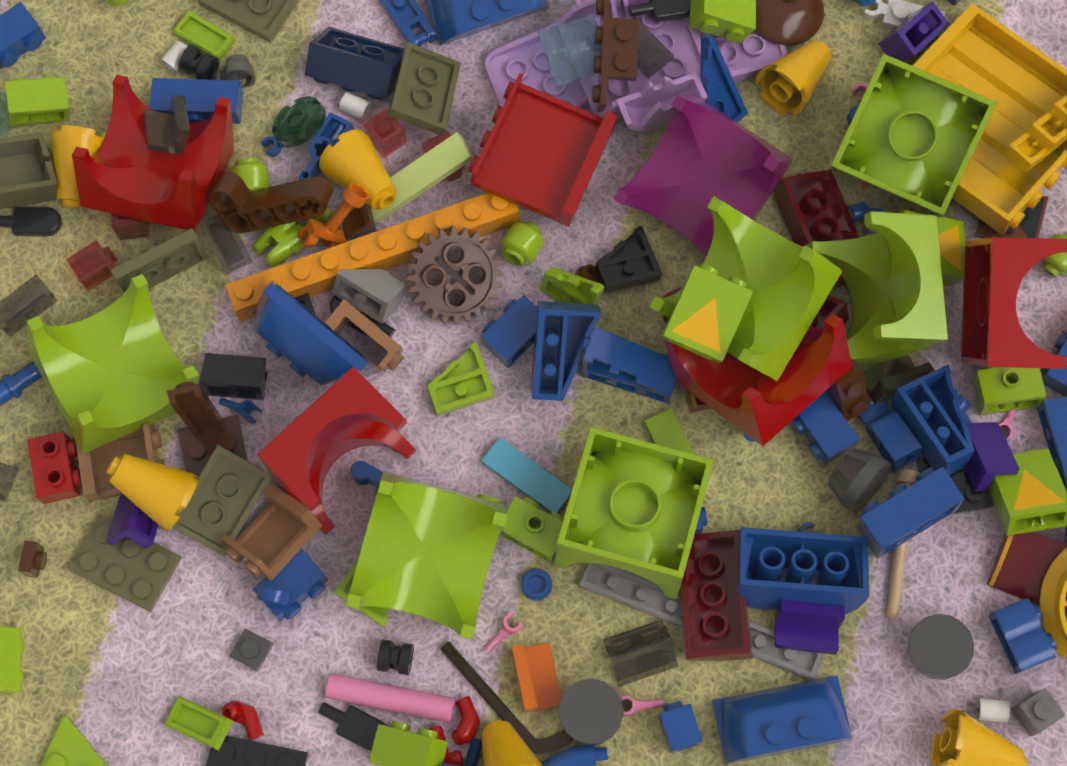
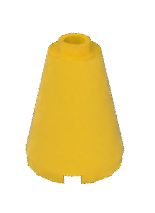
[755,40,832,116]
[51,125,106,209]
[319,130,396,210]
[106,453,198,531]
[930,708,1027,766]
[481,720,543,766]

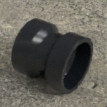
[179,45,219,80]
[377,639,414,676]

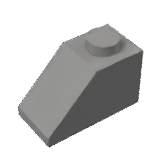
[332,269,406,324]

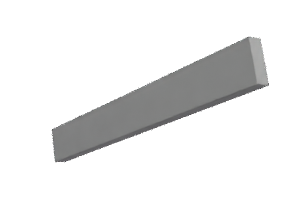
[578,563,824,681]

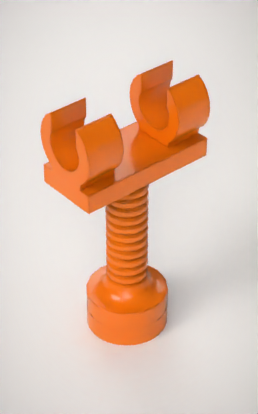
[298,183,369,249]

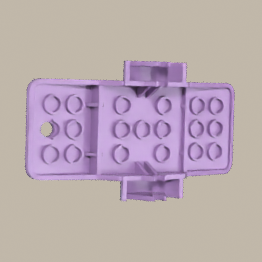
[485,0,787,131]

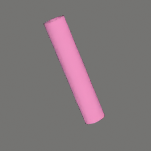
[325,673,456,724]

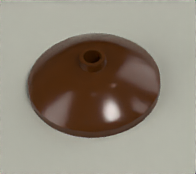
[754,0,824,46]

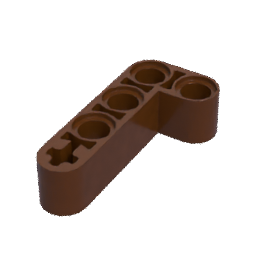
[209,172,333,233]

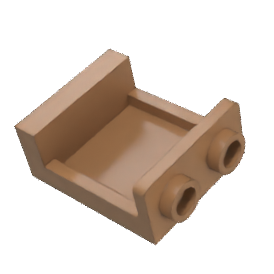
[324,299,404,372]
[76,422,165,502]
[221,483,322,581]

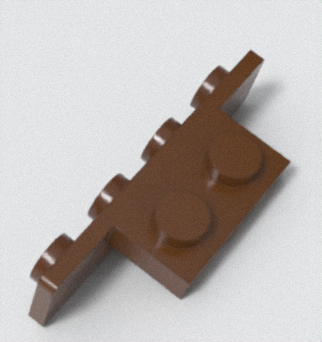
[592,0,639,112]

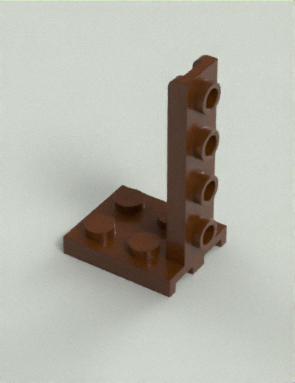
[167,382,248,477]

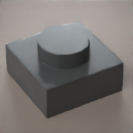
[230,628,273,672]

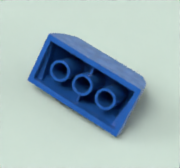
[425,0,549,45]
[254,280,368,385]
[738,527,869,614]
[712,676,853,765]

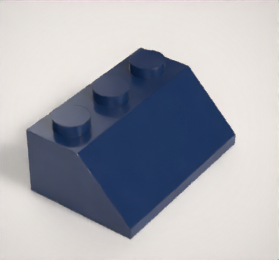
[305,27,404,100]

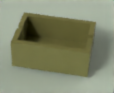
[0,132,58,209]

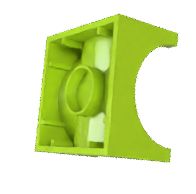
[831,53,997,217]
[649,196,843,381]
[806,211,948,365]
[27,274,199,454]
[555,427,714,599]
[346,471,508,640]

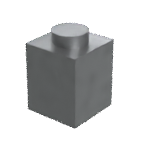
[1011,688,1065,737]

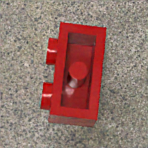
[27,431,82,504]

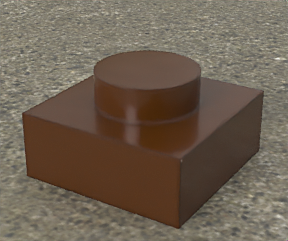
[342,203,376,240]
[18,540,47,578]

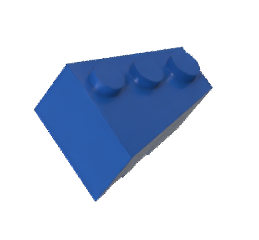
[531,301,602,401]
[582,326,677,404]
[890,364,974,475]

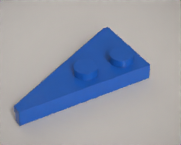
[700,33,748,123]

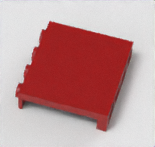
[468,73,618,227]

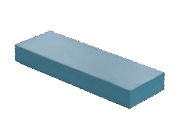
[481,437,572,513]

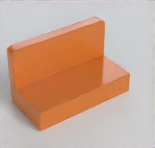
[512,643,561,713]

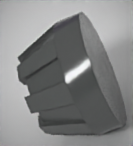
[828,448,891,514]
[907,614,974,680]
[559,679,624,745]

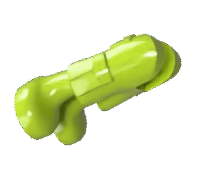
[252,205,334,268]

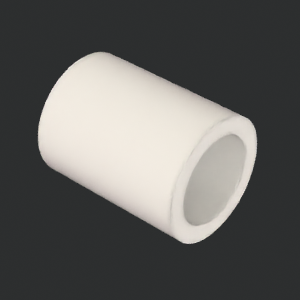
[160,41,187,74]
[339,92,372,121]
[976,698,1010,723]

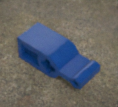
[299,112,354,180]
[858,389,922,473]

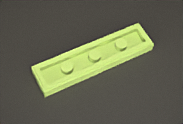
[371,132,473,222]

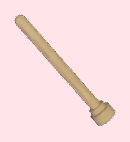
[885,469,920,619]

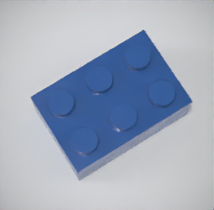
[857,466,965,559]

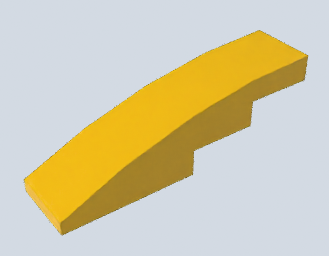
[1004,95,1067,172]

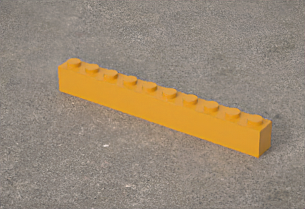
[225,193,520,322]

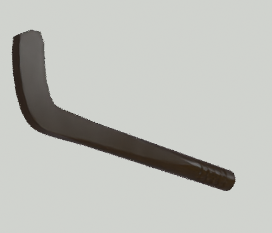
[440,641,573,754]

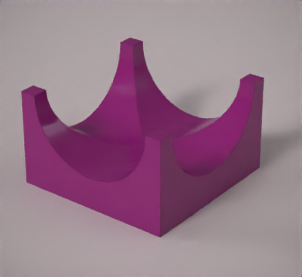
[613,94,793,260]

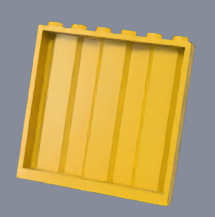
[912,3,1067,235]

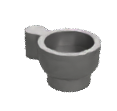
[212,54,255,88]

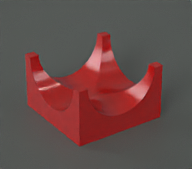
[72,75,234,232]
[961,237,1067,369]
[664,314,852,446]
[257,367,416,535]

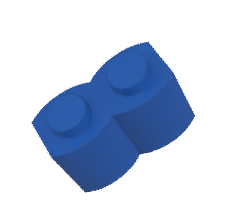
[988,598,1057,674]

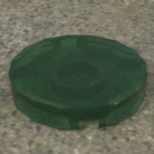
[272,96,326,148]

